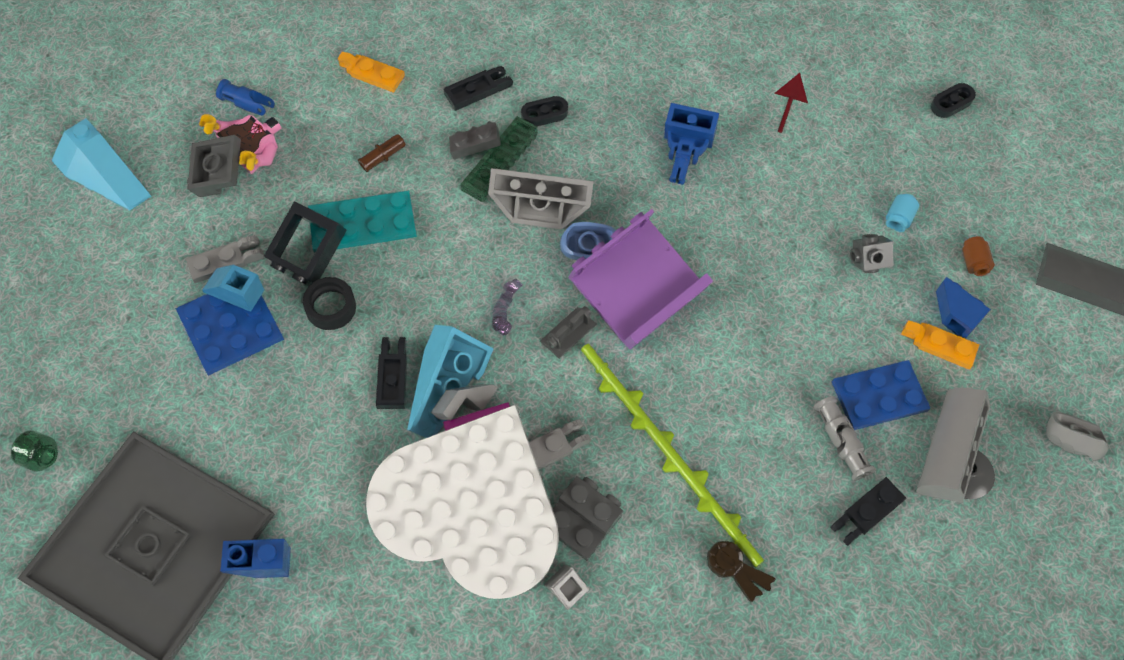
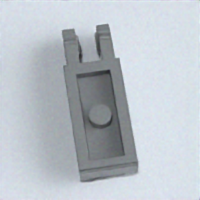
[186,235,264,283]
[529,419,591,470]

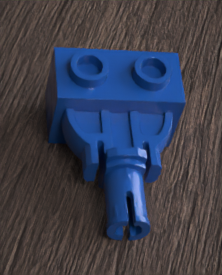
[664,103,719,185]

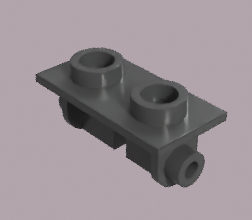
[540,306,597,359]

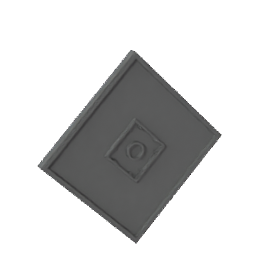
[17,431,275,660]

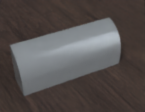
[916,388,991,503]

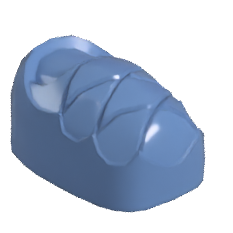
[560,222,616,260]

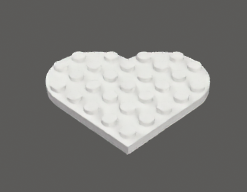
[366,405,559,599]

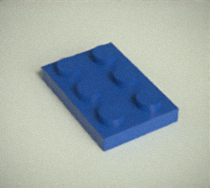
[832,360,931,430]

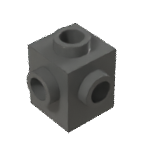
[850,234,894,273]

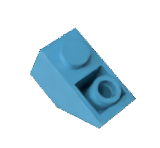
[202,265,264,312]

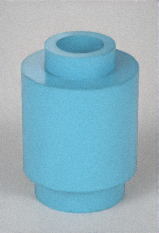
[886,194,919,232]

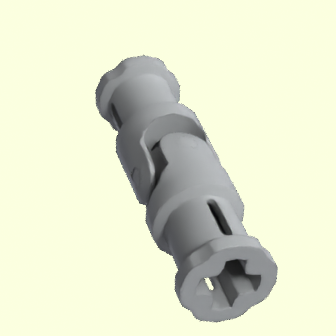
[813,396,876,481]

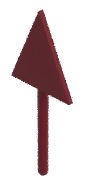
[774,73,808,133]

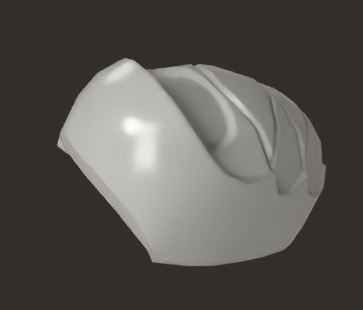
[1046,412,1109,461]

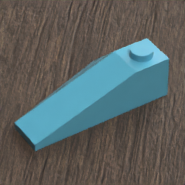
[52,118,151,211]
[407,325,494,438]

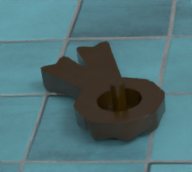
[707,541,776,602]

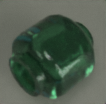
[11,430,58,472]

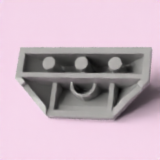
[488,168,594,229]

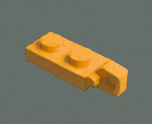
[338,51,405,93]
[901,320,980,370]

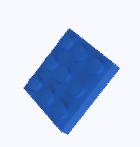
[175,294,284,376]

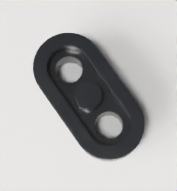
[931,83,976,118]
[521,96,568,127]

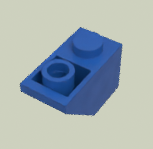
[936,277,991,339]
[220,539,291,578]

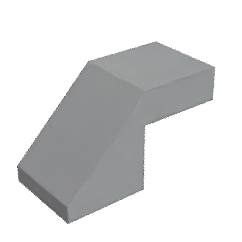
[431,384,497,420]

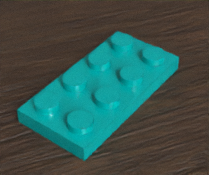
[308,190,417,253]

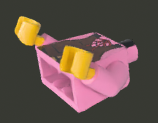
[199,114,281,174]

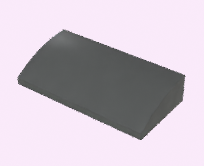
[1036,243,1124,316]

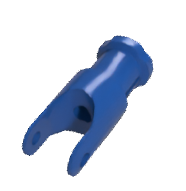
[216,79,275,116]

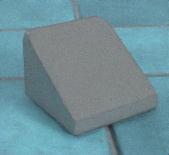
[544,565,589,610]

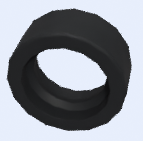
[302,277,356,330]

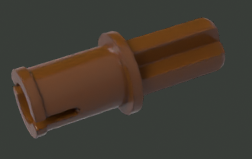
[358,134,406,173]

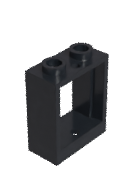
[263,201,347,285]

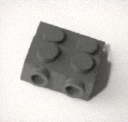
[187,135,241,197]
[553,476,623,561]

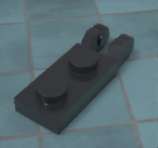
[444,66,513,111]
[376,337,407,409]
[830,477,907,546]

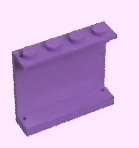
[568,209,713,350]

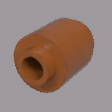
[962,236,995,276]

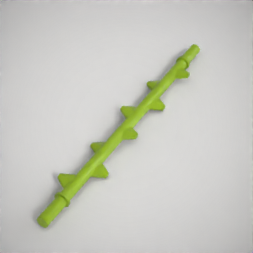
[581,343,765,568]

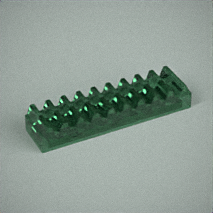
[461,116,538,202]

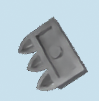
[449,121,501,160]

